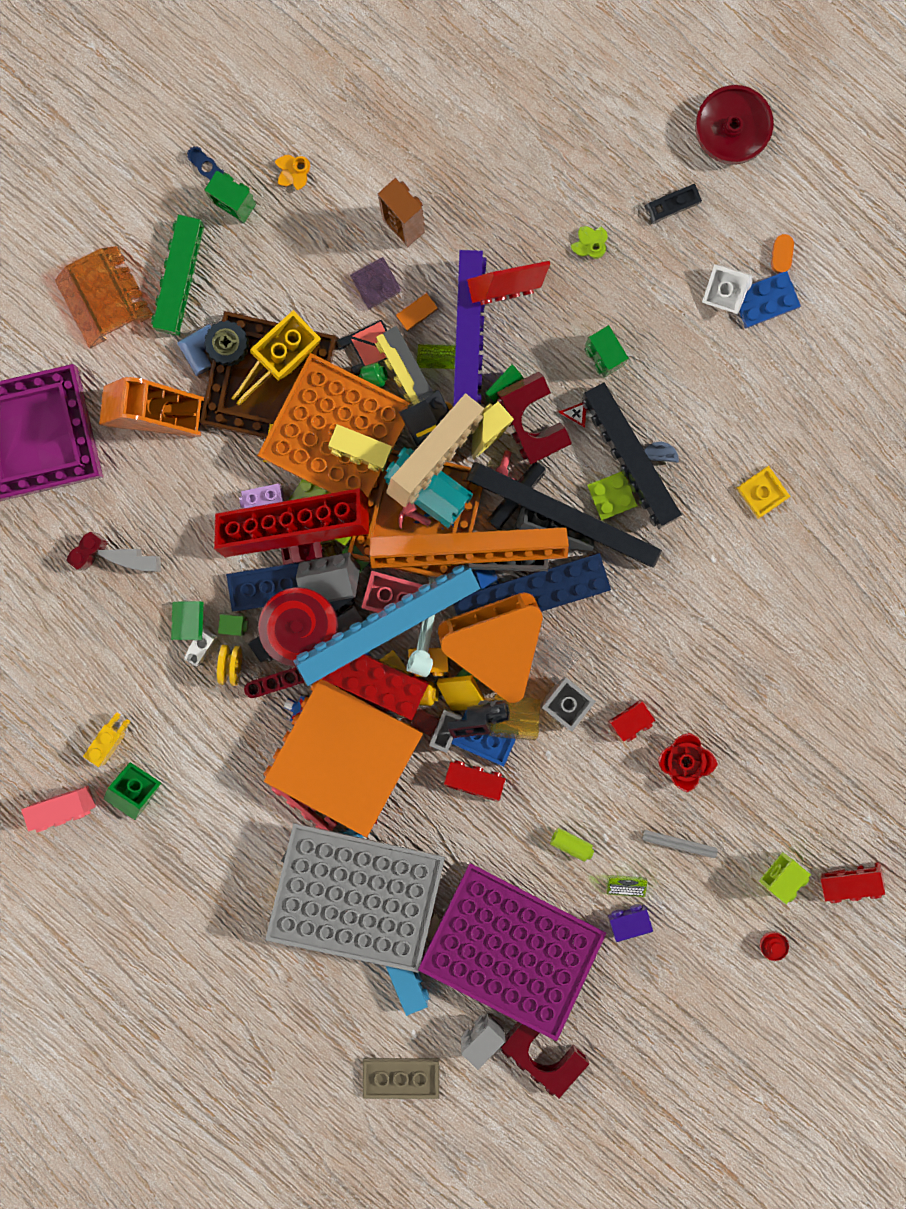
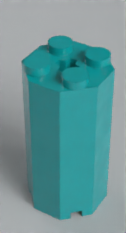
[384,447,473,528]

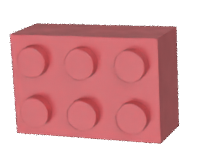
[361,571,423,613]
[21,785,96,833]

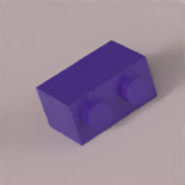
[608,904,653,942]

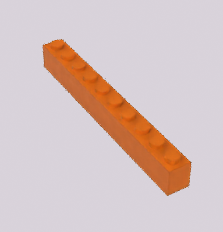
[370,528,569,568]

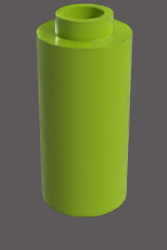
[550,827,594,862]

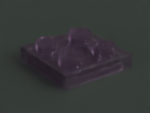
[350,257,402,310]

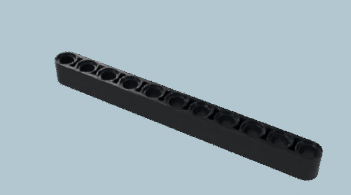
[466,462,662,568]

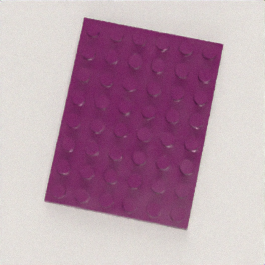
[418,863,607,1041]

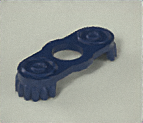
[187,146,224,180]

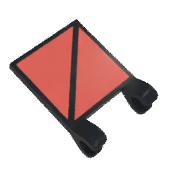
[336,319,387,376]

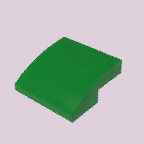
[171,601,204,640]

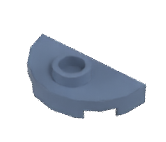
[644,441,679,463]

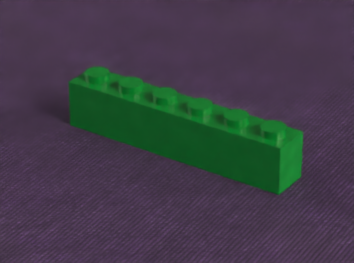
[151,214,205,336]

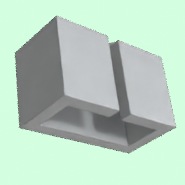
[429,708,462,753]

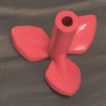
[495,450,517,481]
[398,502,431,529]

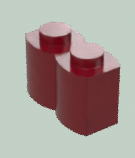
[66,532,108,571]

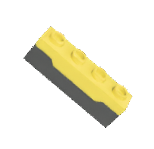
[375,326,432,403]

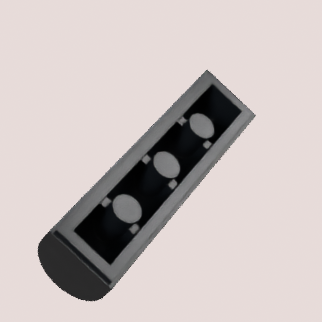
[486,462,546,530]

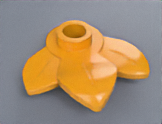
[275,155,311,190]

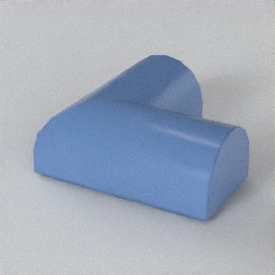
[177,324,212,377]

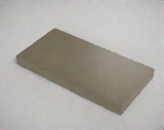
[363,1058,439,1099]

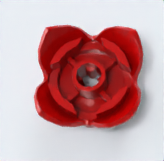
[658,733,718,793]

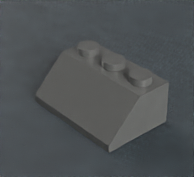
[296,552,361,602]

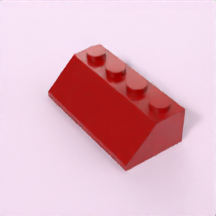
[467,260,550,305]

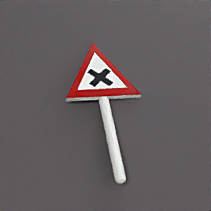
[557,403,592,428]

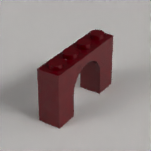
[497,371,572,464]
[501,1021,590,1099]

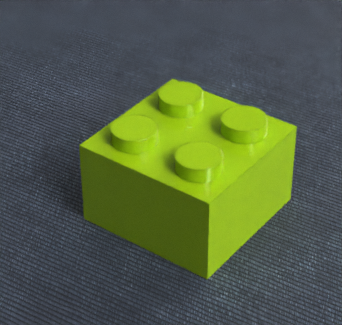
[759,852,811,905]

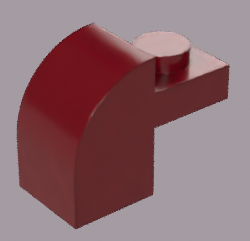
[281,542,322,565]

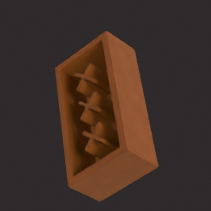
[377,177,425,247]

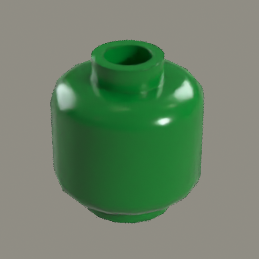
[358,363,388,387]

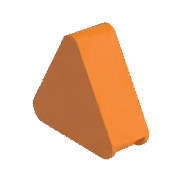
[99,377,204,437]
[437,592,543,703]

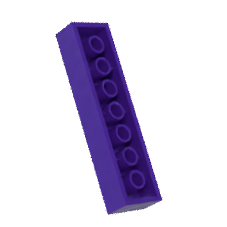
[453,250,487,407]

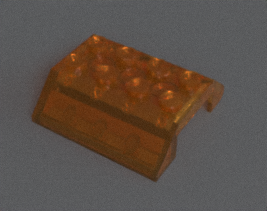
[55,246,153,349]

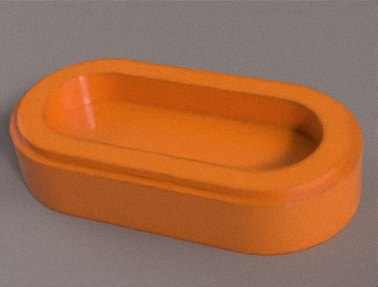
[771,234,794,274]

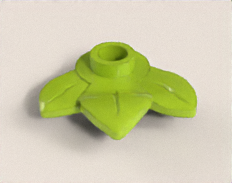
[571,226,608,259]

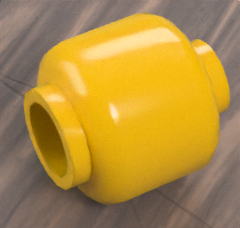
[419,681,439,706]

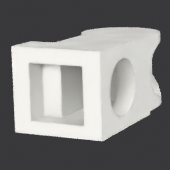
[184,628,218,667]

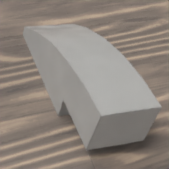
[98,549,161,572]

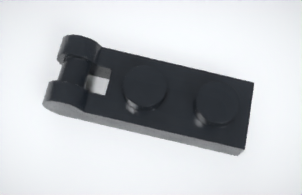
[644,183,702,224]

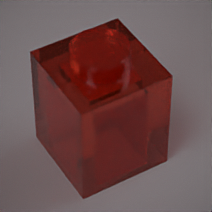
[409,707,440,737]

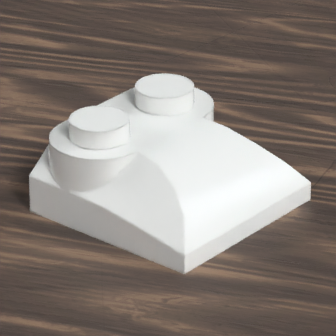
[702,264,752,314]

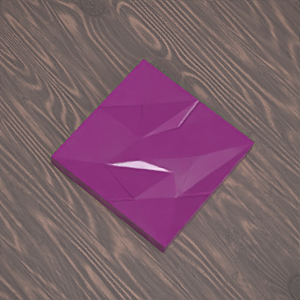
[0,364,103,502]

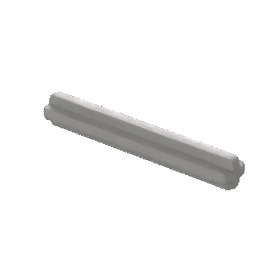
[642,830,718,858]

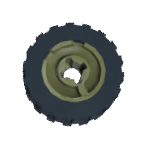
[204,321,250,366]

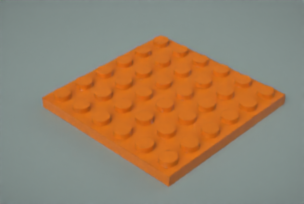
[257,353,410,497]

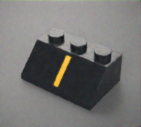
[399,390,449,448]

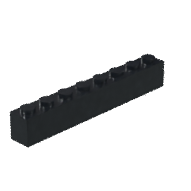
[582,382,682,530]

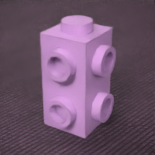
[239,484,285,508]

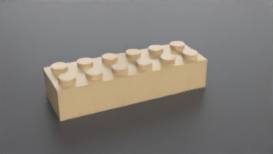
[386,393,484,507]

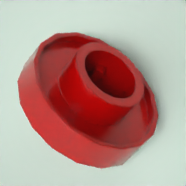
[759,931,789,961]

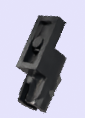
[448,700,510,738]

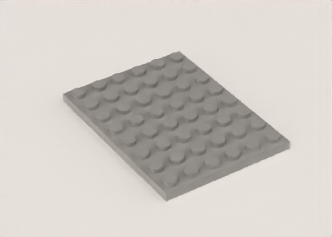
[265,823,445,973]

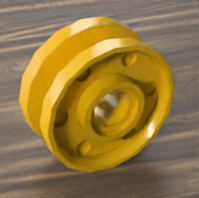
[217,645,242,686]

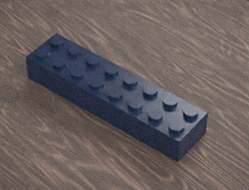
[453,553,611,615]

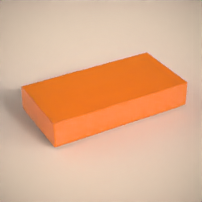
[396,293,438,332]

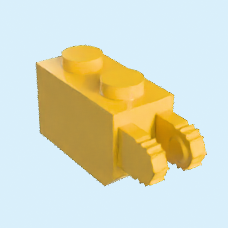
[83,712,130,768]

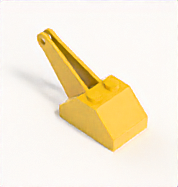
[232,310,321,405]

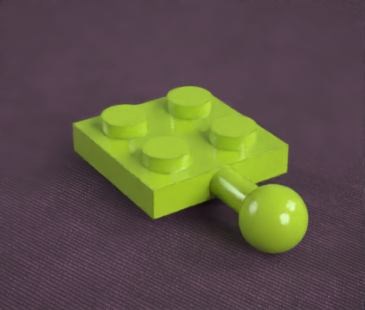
[587,472,637,521]

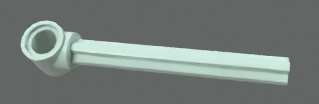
[407,578,436,677]

